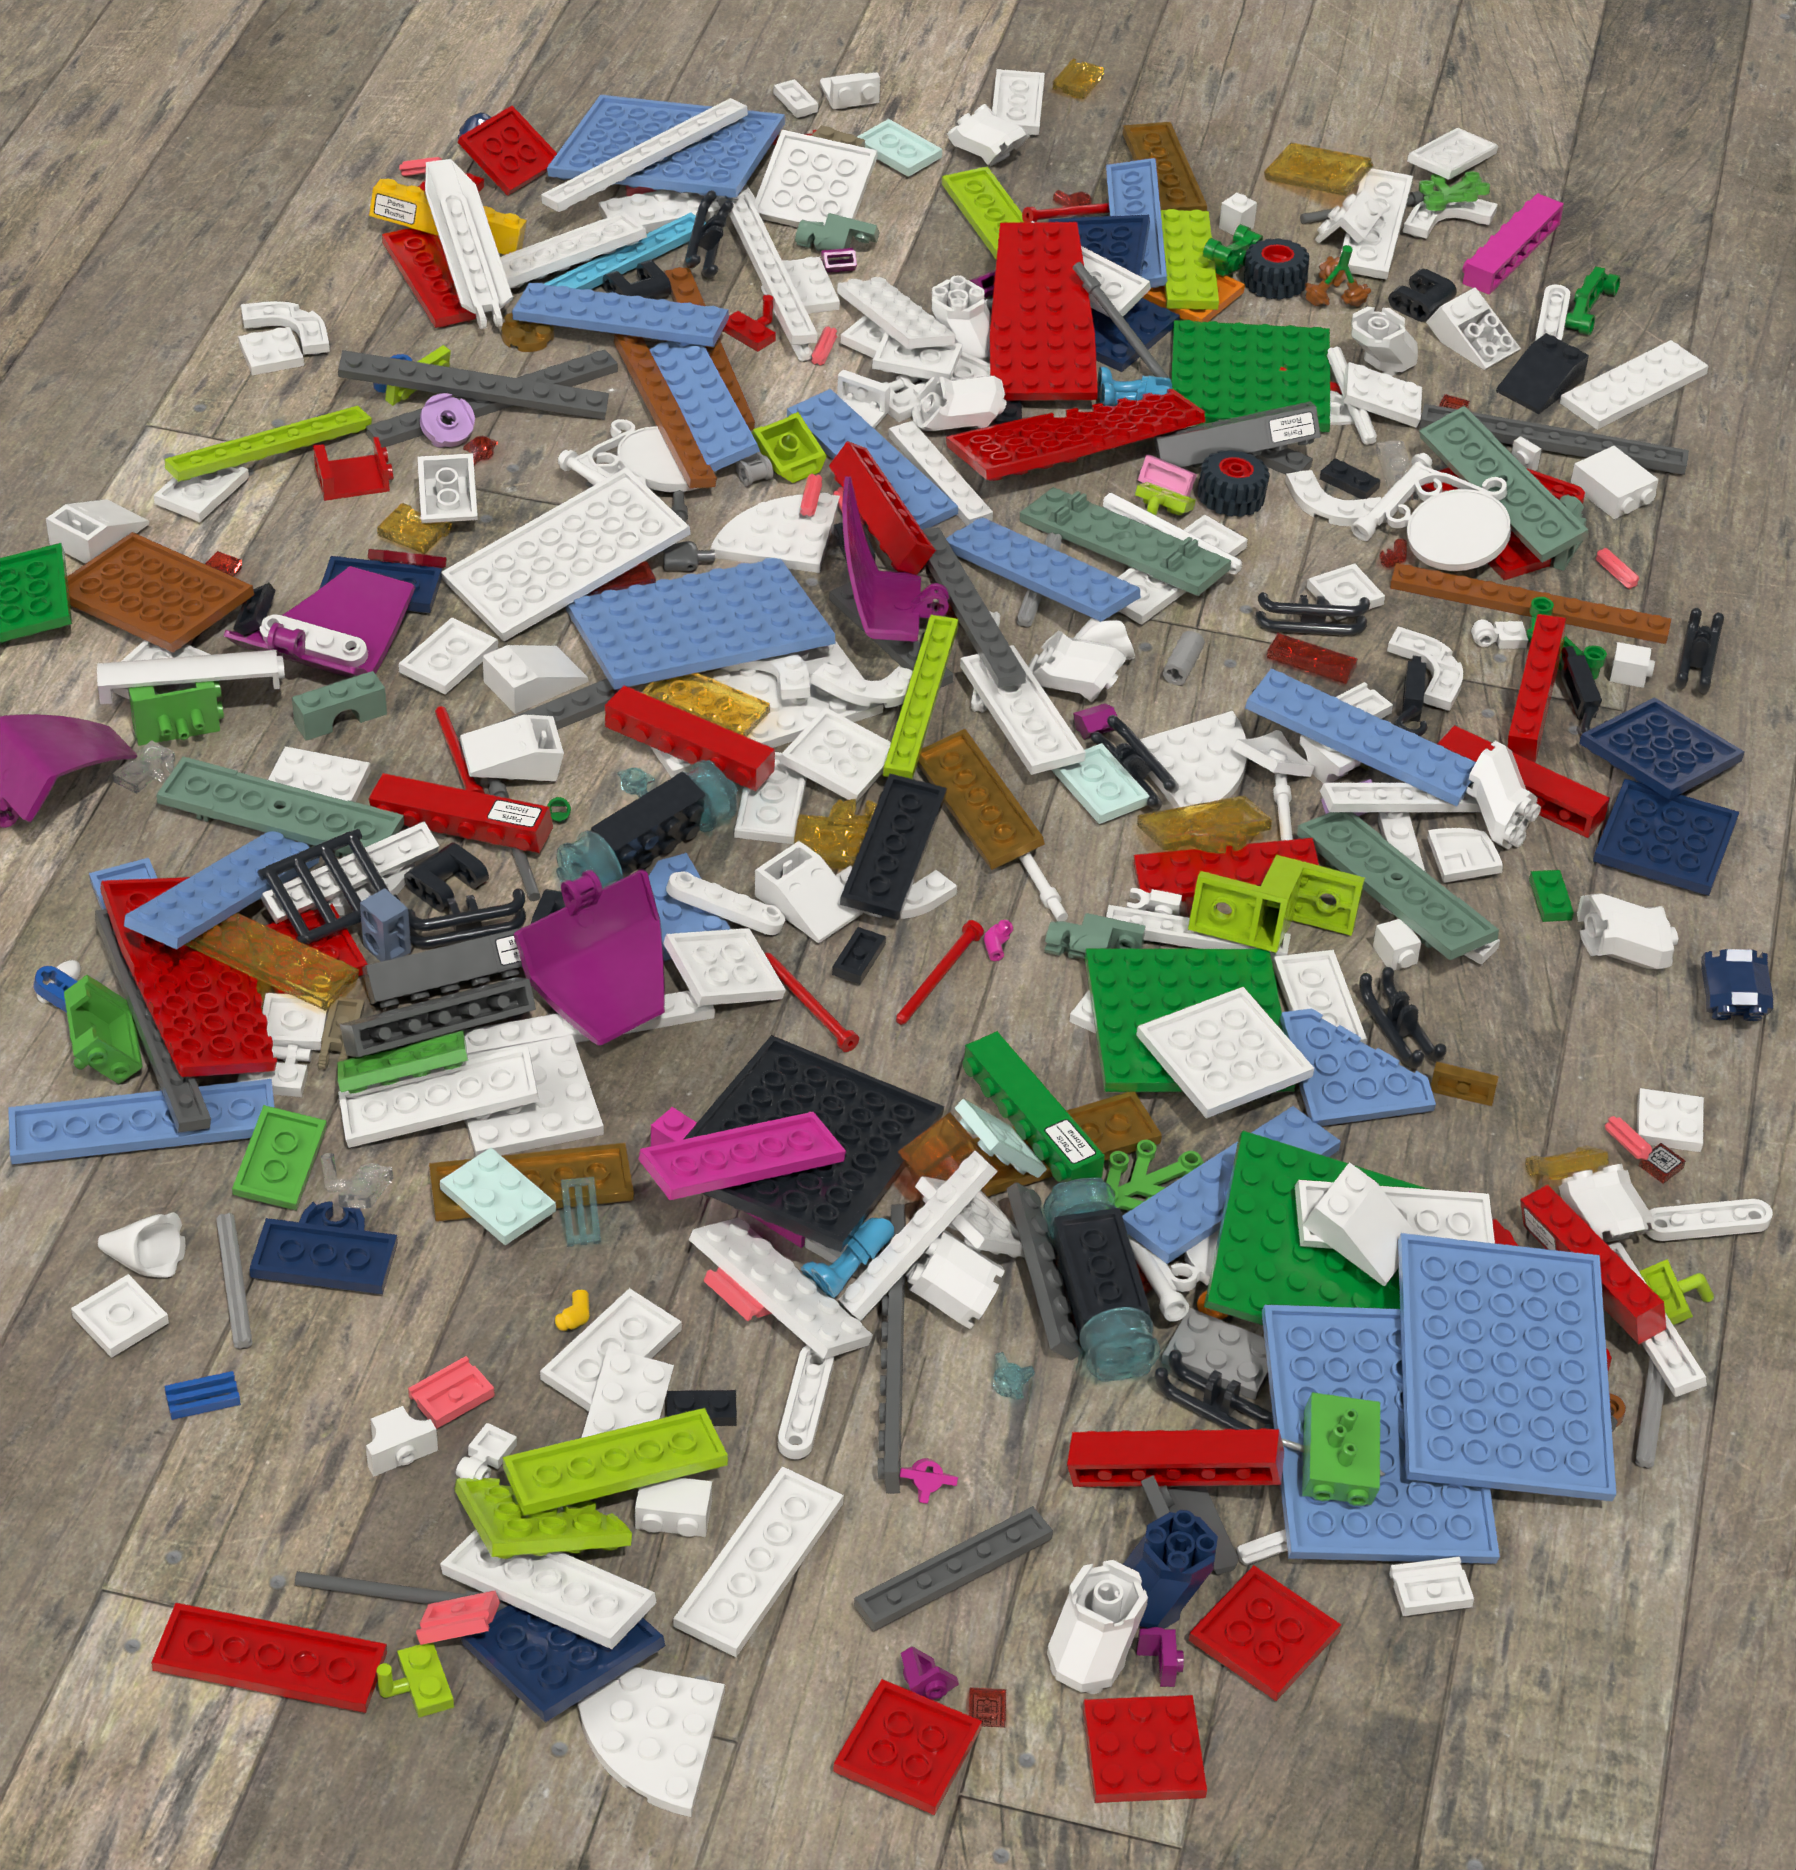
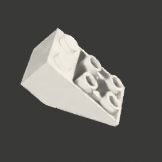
[1426,287,1521,370]
[46,499,149,564]
[460,714,564,781]
[755,841,863,943]

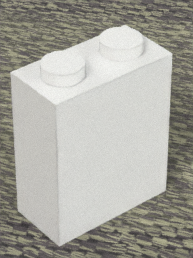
[1571,446,1658,519]

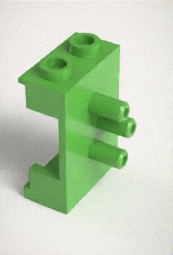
[128,681,224,746]
[64,975,143,1084]
[1302,1392,1381,1506]

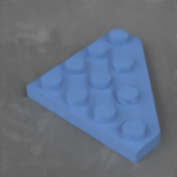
[649,853,731,961]
[1280,1008,1436,1126]

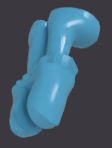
[1097,367,1172,407]
[801,1218,894,1298]

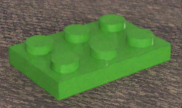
[232,1105,327,1211]

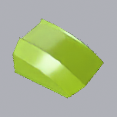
[752,412,826,483]

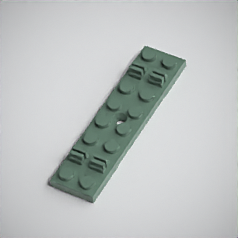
[1419,406,1589,563]
[1020,487,1231,596]
[156,756,404,858]
[1297,812,1499,960]

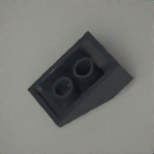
[1496,333,1589,414]

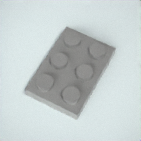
[1161,1308,1269,1401]

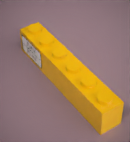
[369,179,527,255]

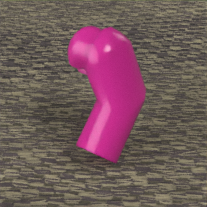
[984,919,1013,961]

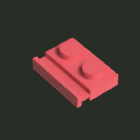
[704,1267,772,1321]
[408,1356,495,1429]
[416,1590,500,1645]

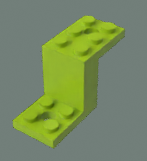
[1188,855,1365,953]

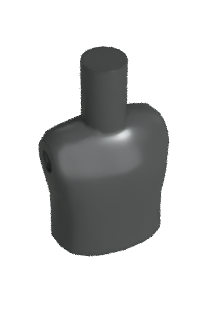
[663,541,715,571]

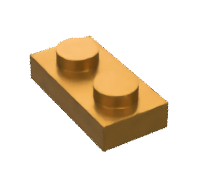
[1431,1061,1499,1106]

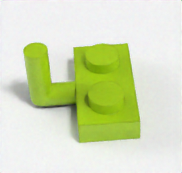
[1135,482,1196,515]
[1639,1259,1714,1325]
[377,1642,454,1718]

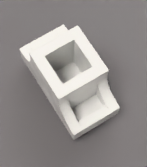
[1299,735,1361,783]
[366,1406,438,1477]

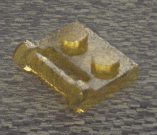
[377,503,452,554]
[1525,1145,1609,1180]

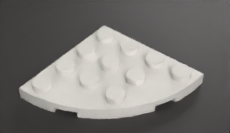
[710,493,840,573]
[1140,711,1247,824]
[578,1667,725,1817]

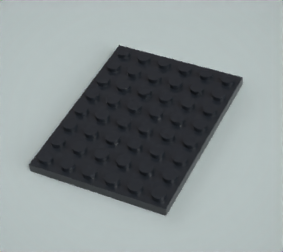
[683,1035,945,1252]

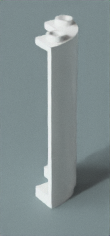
[97,650,285,704]

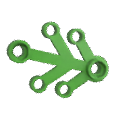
[1419,172,1490,211]
[1091,1140,1204,1211]

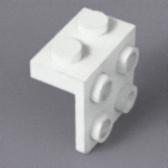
[820,72,880,109]
[1315,189,1384,244]
[837,370,890,428]

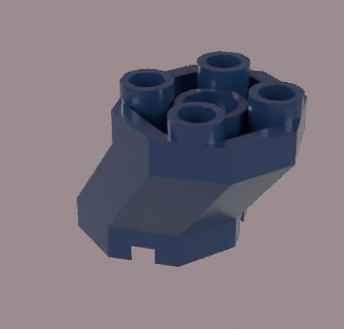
[1701,949,1773,1021]
[1123,1510,1218,1629]

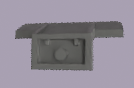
[1141,1475,1238,1575]

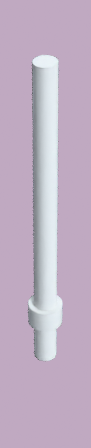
[1273,773,1293,841]
[1019,852,1068,921]

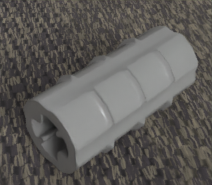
[1163,631,1205,685]

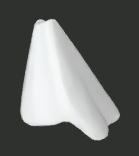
[1074,618,1135,660]
[98,1212,186,1278]

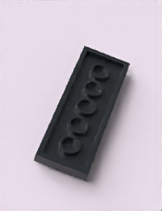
[840,773,947,920]

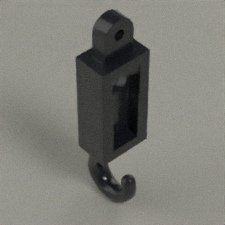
[1561,646,1608,733]
[1395,655,1428,736]

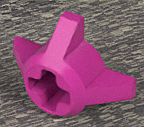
[899,1458,958,1504]

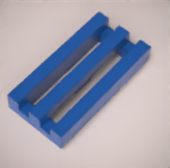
[164,1371,241,1420]

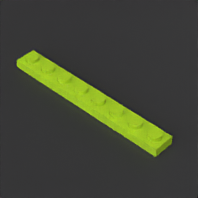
[165,405,372,482]
[883,615,958,779]

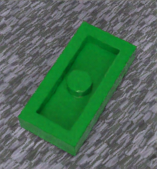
[1529,870,1574,922]

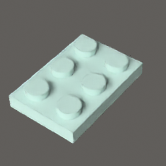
[857,119,942,177]
[1052,743,1150,824]
[955,1099,1047,1178]
[440,1147,556,1245]

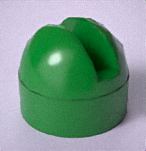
[547,797,571,821]

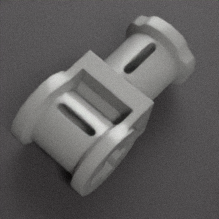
[736,452,773,486]

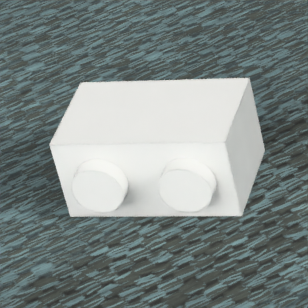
[635,1478,712,1537]

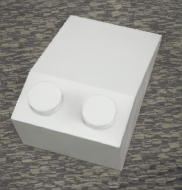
[417,453,478,523]
[483,645,588,714]
[1303,1162,1418,1286]

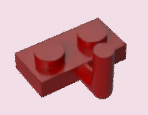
[722,295,776,352]

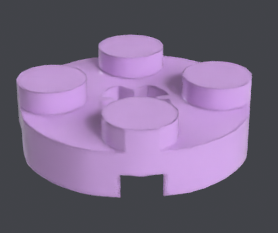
[420,393,475,448]

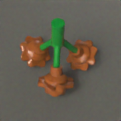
[1305,245,1371,307]

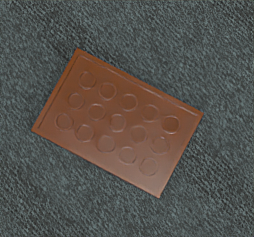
[67,532,254,653]

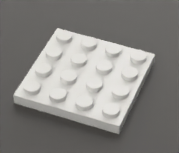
[754,130,878,227]
[1136,987,1314,1118]
[464,1035,604,1157]

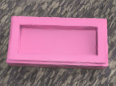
[1137,455,1197,497]

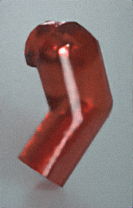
[1053,190,1092,207]
[1379,539,1407,568]

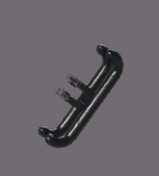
[685,190,734,278]
[1255,592,1370,636]
[1675,608,1724,694]
[1091,715,1179,810]
[408,888,526,949]
[1359,967,1447,1069]
[1155,1350,1274,1430]

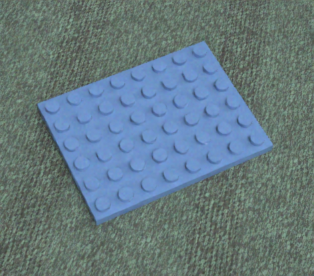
[547,95,785,198]
[566,558,836,690]
[1398,1233,1616,1501]
[1262,1305,1500,1564]

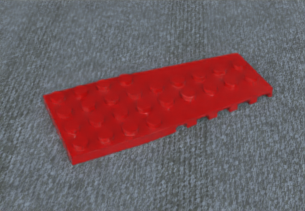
[989,222,1098,401]
[946,389,1205,481]
[100,877,277,1077]

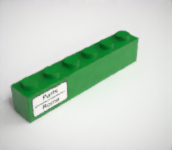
[962,1031,1105,1192]

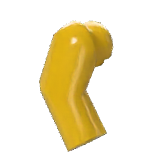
[555,1289,590,1331]

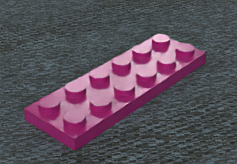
[638,1112,846,1200]

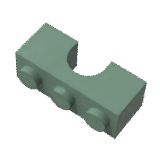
[292,671,387,741]

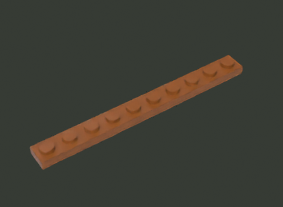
[664,267,755,431]
[614,334,717,489]
[1390,563,1672,644]

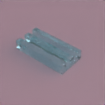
[561,1177,601,1247]

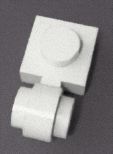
[1471,620,1528,649]
[456,1423,517,1480]

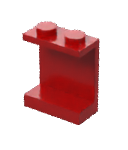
[313,437,394,501]

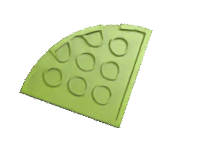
[455,1478,632,1559]

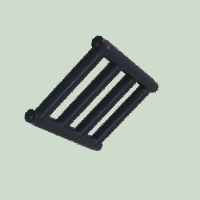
[257,829,400,947]

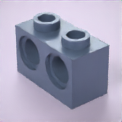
[360,888,411,962]

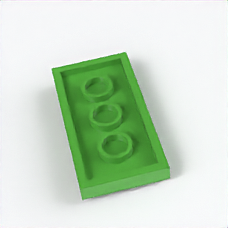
[338,1031,468,1093]

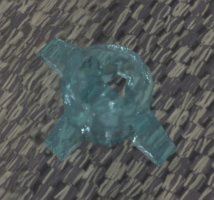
[617,768,655,798]
[993,1352,1035,1400]

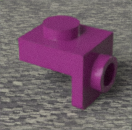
[1136,1627,1184,1687]
[901,1646,959,1700]

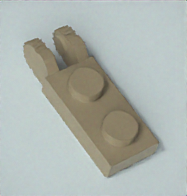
[318,996,365,1069]

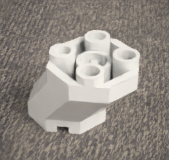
[947,104,1030,166]
[932,276,991,364]
[1351,307,1418,376]
[912,376,1006,431]
[1028,631,1127,702]
[1466,741,1541,849]
[1577,894,1678,969]
[1559,1164,1656,1243]
[905,1230,1004,1329]
[1047,1560,1148,1694]

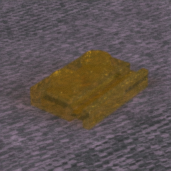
[1052,58,1105,99]

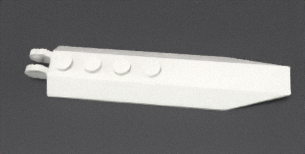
[425,159,513,329]

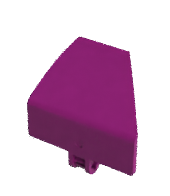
[842,477,949,641]
[223,566,415,678]
[0,714,137,828]
[514,870,665,1046]

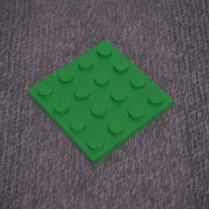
[0,543,72,643]

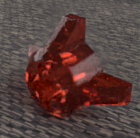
[463,436,498,466]

